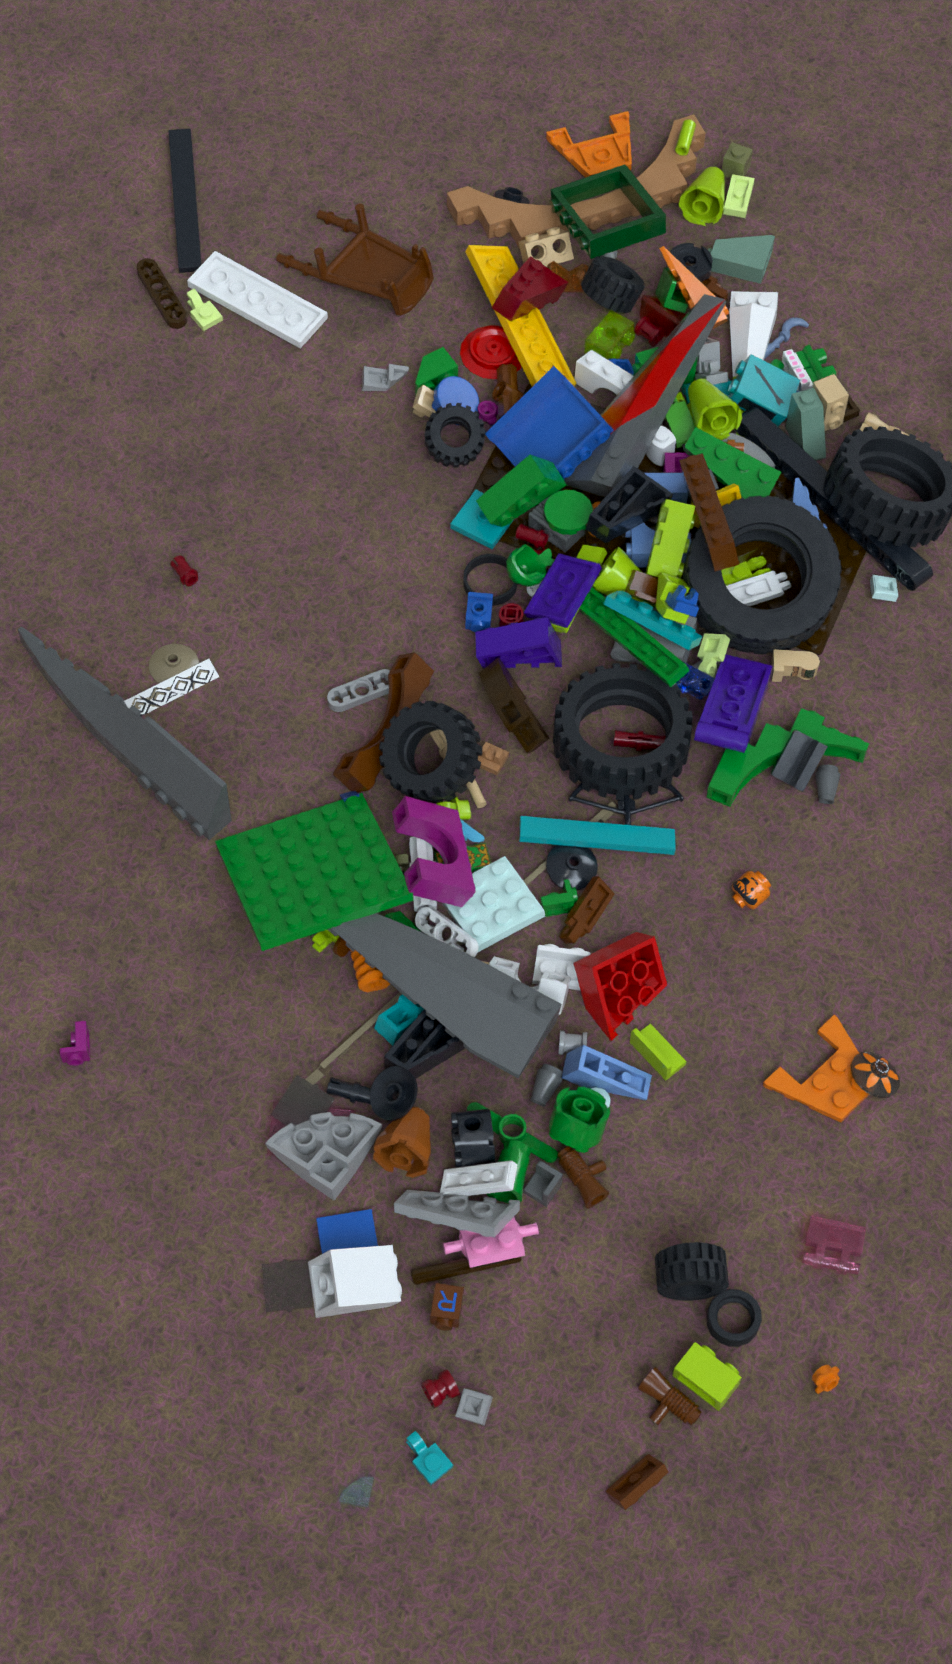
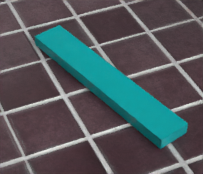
[519,816,676,855]

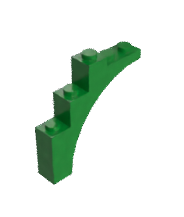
[706,708,869,807]

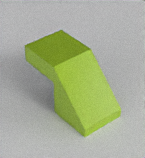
[656,572,690,624]

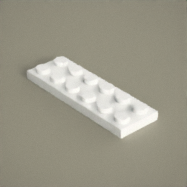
[187,251,328,349]

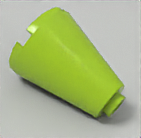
[679,167,725,226]
[688,379,742,440]
[592,547,656,608]

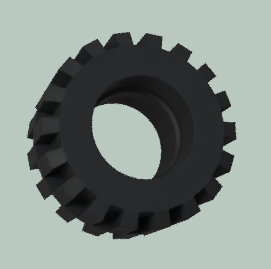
[581,256,645,313]
[424,403,486,468]
[655,1242,729,1301]

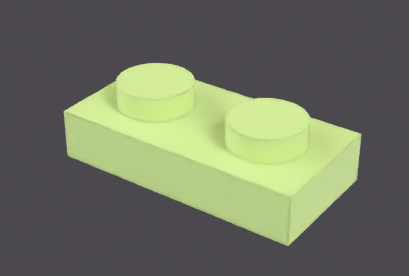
[723,174,755,218]

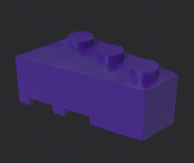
[475,617,562,669]

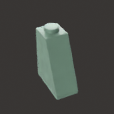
[708,235,775,284]
[786,388,826,461]

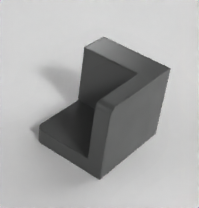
[523,1160,563,1207]

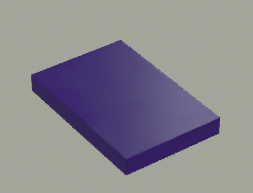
[524,554,602,628]

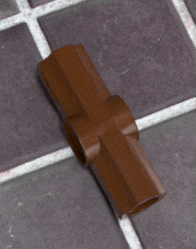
[492,364,524,419]

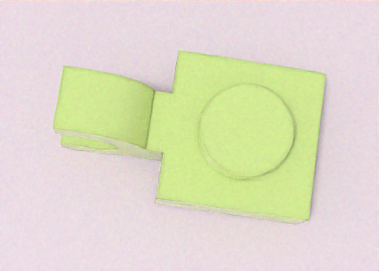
[187,289,223,331]
[697,633,730,680]

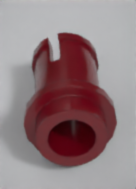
[515,524,549,548]
[170,555,198,586]

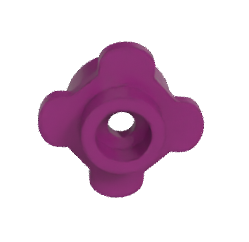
[478,401,498,425]

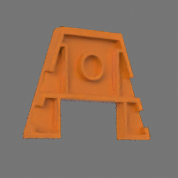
[546,111,632,178]
[763,1015,878,1123]

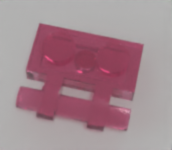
[802,1216,866,1275]

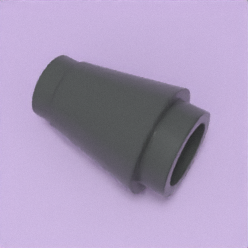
[815,765,841,804]
[530,1064,563,1107]

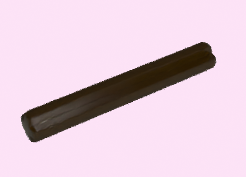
[411,1257,521,1285]

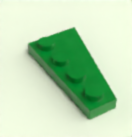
[683,427,781,499]

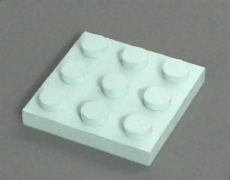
[442,856,545,953]

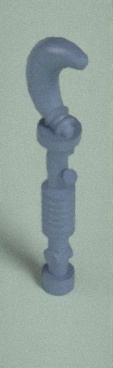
[764,318,809,359]

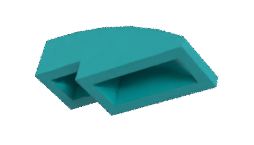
[374,994,424,1046]

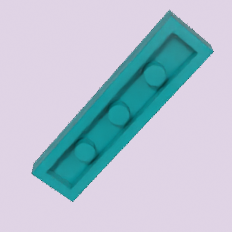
[604,591,703,650]

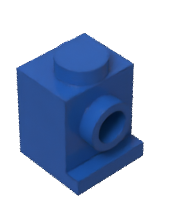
[465,592,493,632]

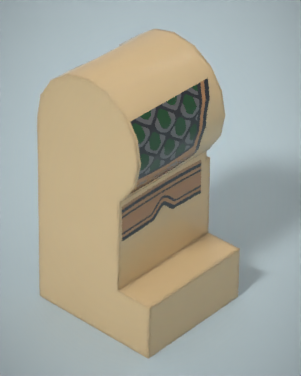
[771,649,820,682]

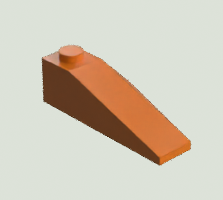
[659,246,729,329]

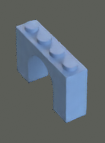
[625,473,691,568]

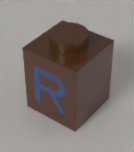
[430,1283,464,1331]

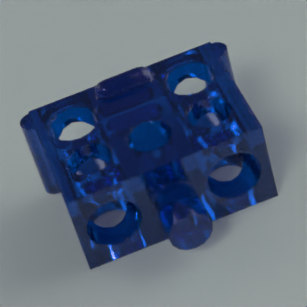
[673,661,715,700]

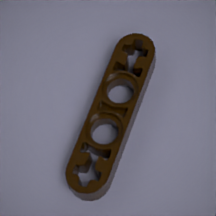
[137,258,187,329]

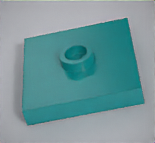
[450,490,513,549]

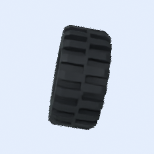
[379,701,482,804]

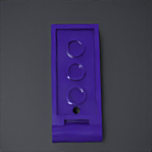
[694,654,773,753]

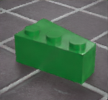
[476,454,567,527]

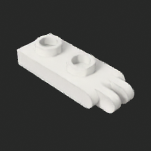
[726,571,791,606]

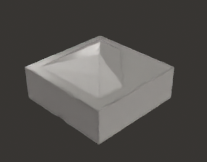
[455,1388,493,1426]

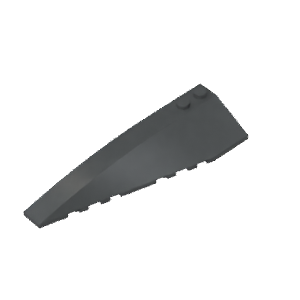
[327,913,562,1078]

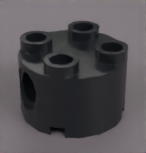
[451,1109,495,1167]

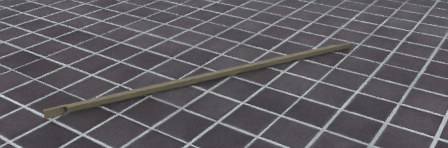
[301,801,618,1090]

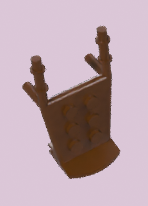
[276,204,434,316]

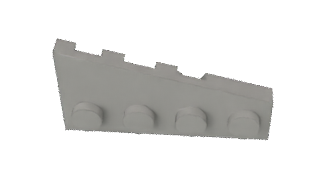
[394,1190,520,1237]

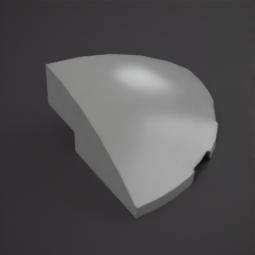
[265,1112,382,1200]

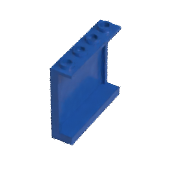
[485,366,614,479]

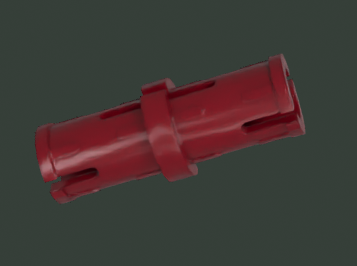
[614,730,666,751]

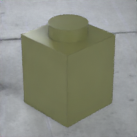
[722,142,753,178]

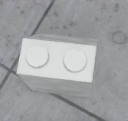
[308,1245,402,1318]

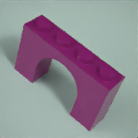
[392,796,476,907]

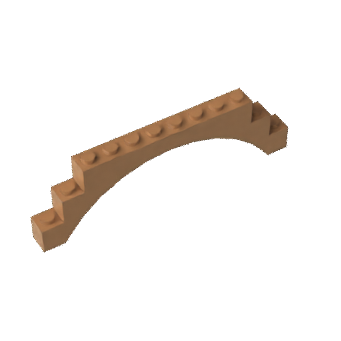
[447,114,706,250]

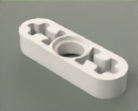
[415,907,478,957]

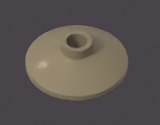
[149,644,199,683]

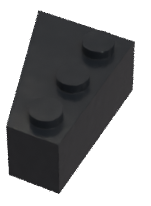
[586,466,673,543]
[384,1009,465,1079]

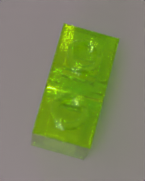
[584,310,635,360]

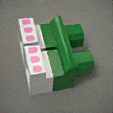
[781,344,836,392]

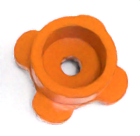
[812,1365,840,1394]

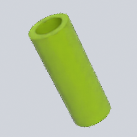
[675,119,696,156]

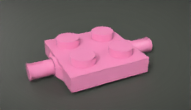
[443,1217,539,1268]

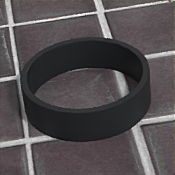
[463,554,517,606]

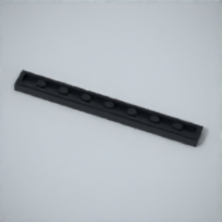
[168,128,202,273]

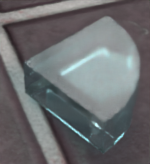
[339,1477,374,1508]

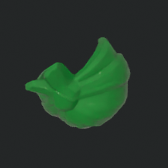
[506,544,555,587]

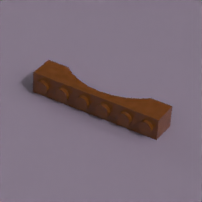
[679,453,739,572]
[333,652,434,792]

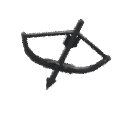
[568,756,684,825]

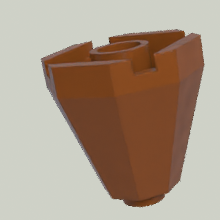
[373,1107,431,1178]

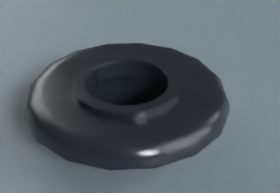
[495,187,530,204]

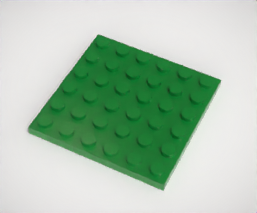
[215,793,414,951]

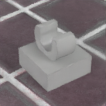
[695,360,728,385]

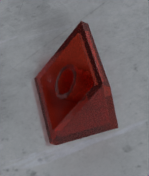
[640,295,687,338]

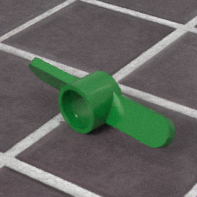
[467,1102,558,1163]

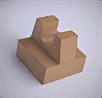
[478,742,509,775]

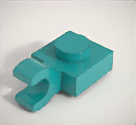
[406,1431,454,1486]

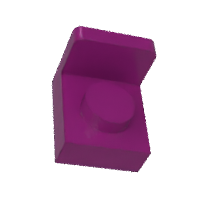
[60,1021,90,1066]

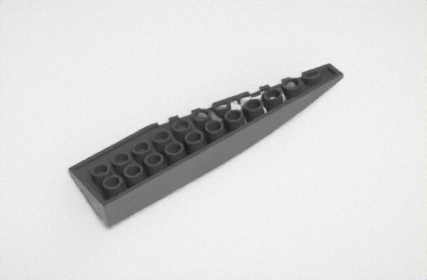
[18,626,232,840]

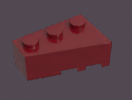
[492,256,569,321]

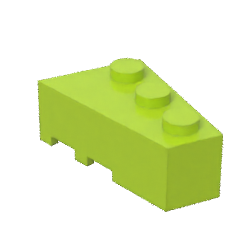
[645,499,696,578]

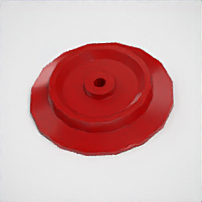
[460,325,522,379]

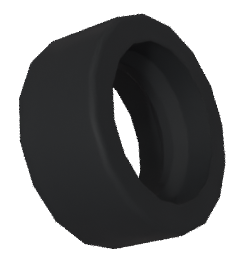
[707,1289,762,1347]

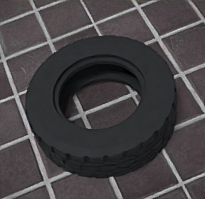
[683,496,842,654]

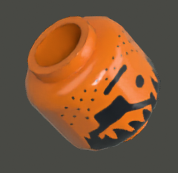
[732,871,771,910]

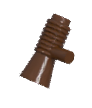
[557,1147,609,1209]
[638,1367,702,1426]

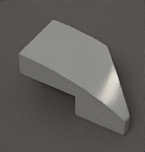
[362,364,409,391]

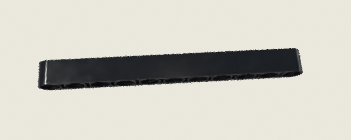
[734,406,933,591]

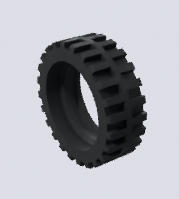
[824,426,952,547]
[553,663,693,800]

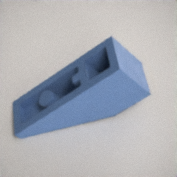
[562,1045,652,1100]

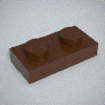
[605,1454,669,1510]

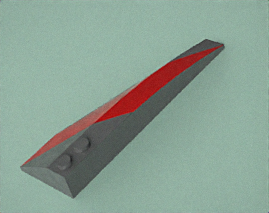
[564,294,726,497]

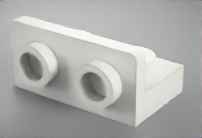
[532,944,591,991]

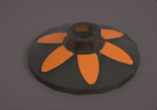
[850,1052,900,1098]

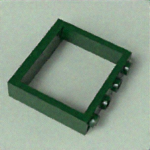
[549,164,666,259]

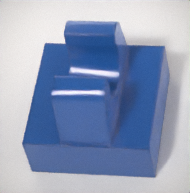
[665,585,699,617]

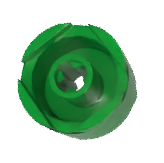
[549,1087,610,1153]

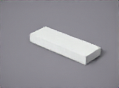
[440,1161,517,1198]

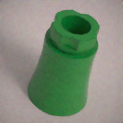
[486,1140,531,1204]

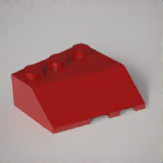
[573,932,667,1041]

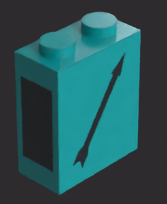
[728,354,800,426]

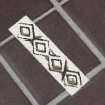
[124,659,219,716]

